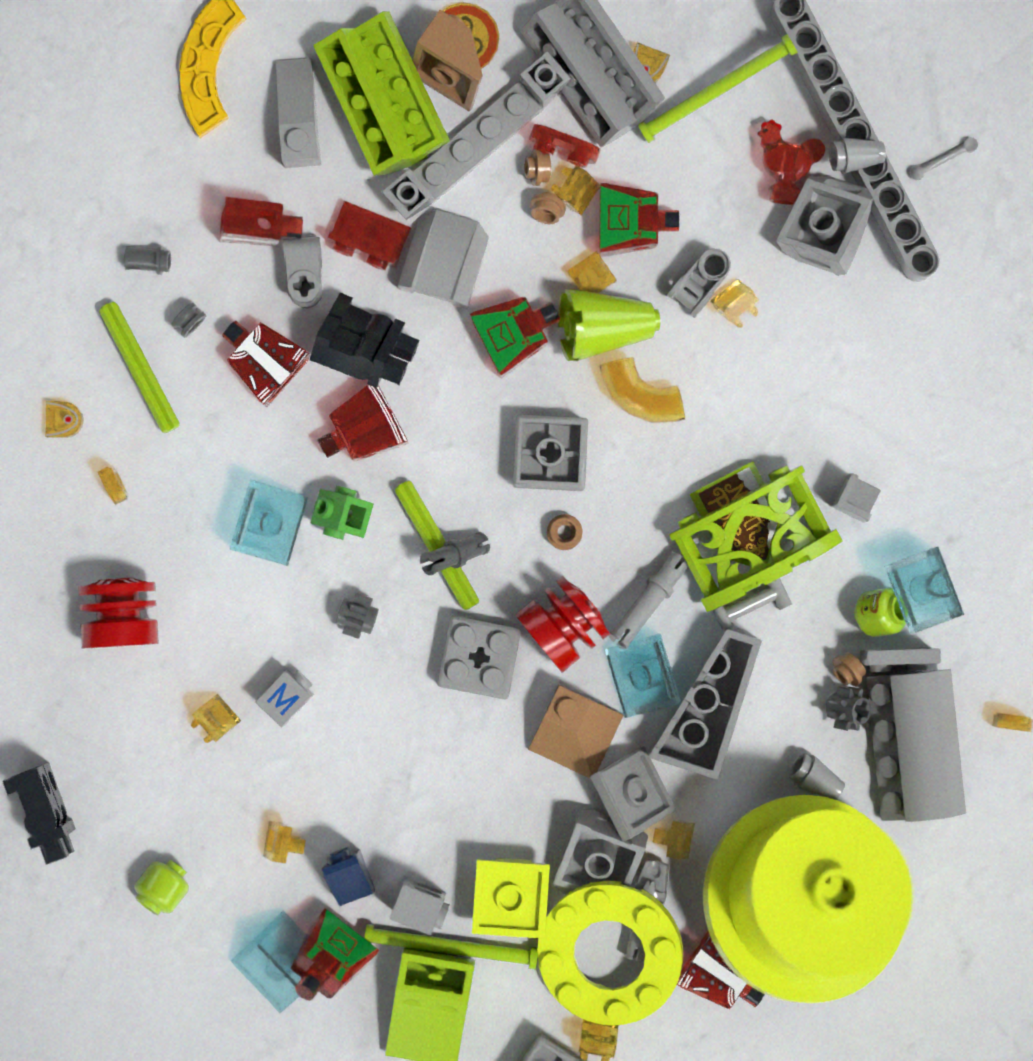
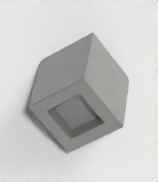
[831,473,881,523]

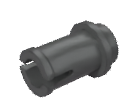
[124,246,171,275]

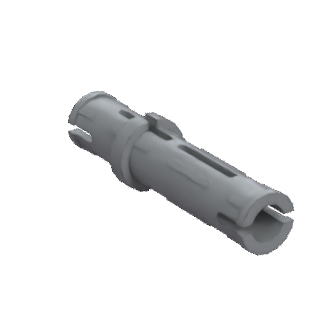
[608,552,689,649]

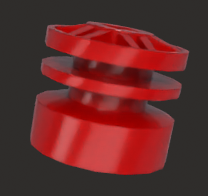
[515,576,610,673]
[78,578,159,648]

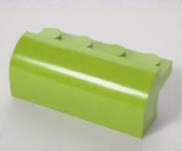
[313,11,450,176]

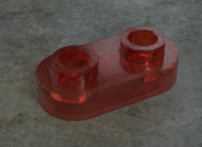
[529,124,601,168]

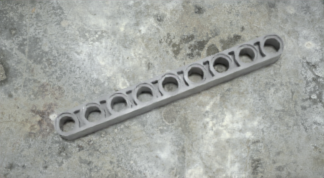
[770,0,939,282]

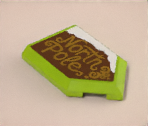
[689,461,783,566]

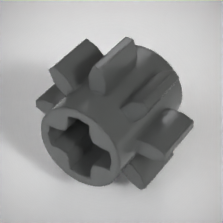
[336,593,379,639]
[826,686,871,731]

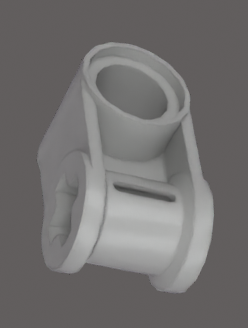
[283,237,322,308]
[667,248,731,318]

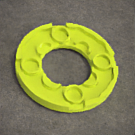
[537,881,683,1025]

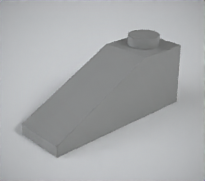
[276,58,321,168]

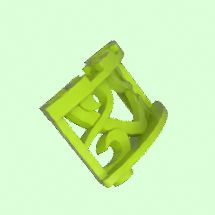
[669,465,843,612]

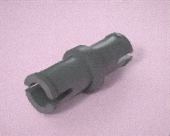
[420,532,490,576]

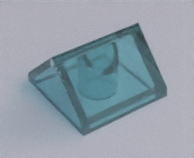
[230,479,308,566]
[884,546,964,635]
[605,633,681,718]
[231,910,333,1013]

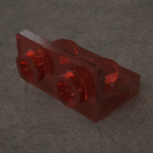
[327,201,412,271]

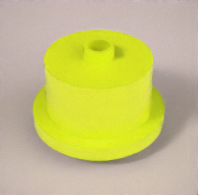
[703,795,913,1003]

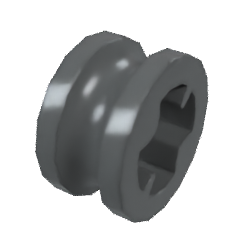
[171,302,207,338]

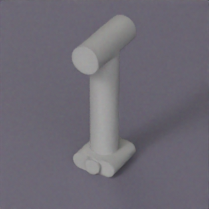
[713,578,792,631]

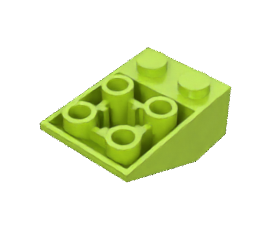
[385,947,475,1061]

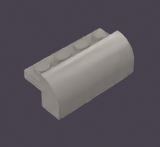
[520,0,665,148]
[866,669,966,822]

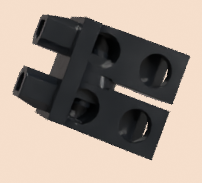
[309,292,420,388]
[2,762,76,865]

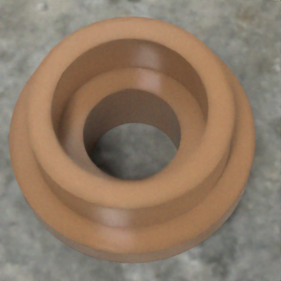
[524,150,551,186]
[530,192,566,224]
[547,514,583,550]
[832,652,866,687]

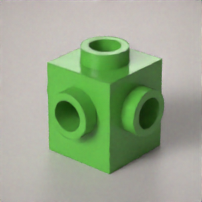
[310,485,374,540]

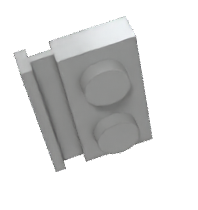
[860,648,941,672]

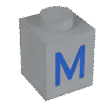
[255,670,314,727]

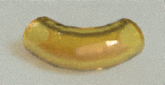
[599,357,685,423]

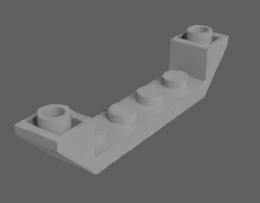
[382,51,571,220]

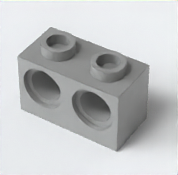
[389,877,450,935]

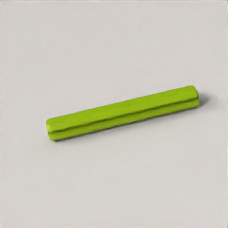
[99,302,180,433]
[395,481,479,610]

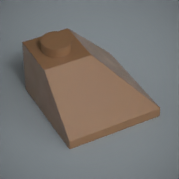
[412,10,483,112]
[528,684,624,779]

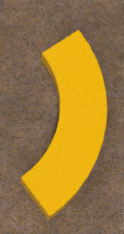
[179,0,247,139]

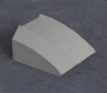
[776,176,873,276]
[398,209,489,309]
[552,809,648,895]

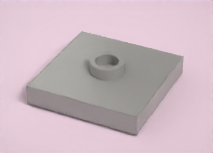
[590,746,677,842]

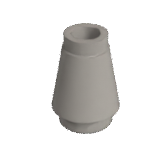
[829,137,886,174]
[789,753,845,800]

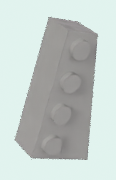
[648,629,762,780]

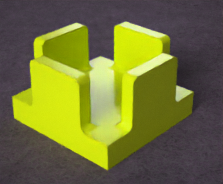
[472,858,550,939]

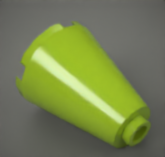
[558,289,661,361]

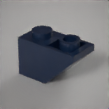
[321,847,375,906]

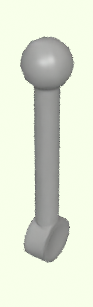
[910,137,978,180]

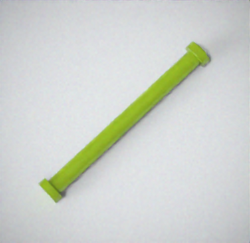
[638,34,798,143]
[364,924,538,970]

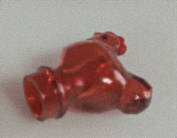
[757,119,826,205]

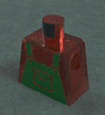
[599,183,680,257]
[470,297,561,378]
[291,908,379,1001]

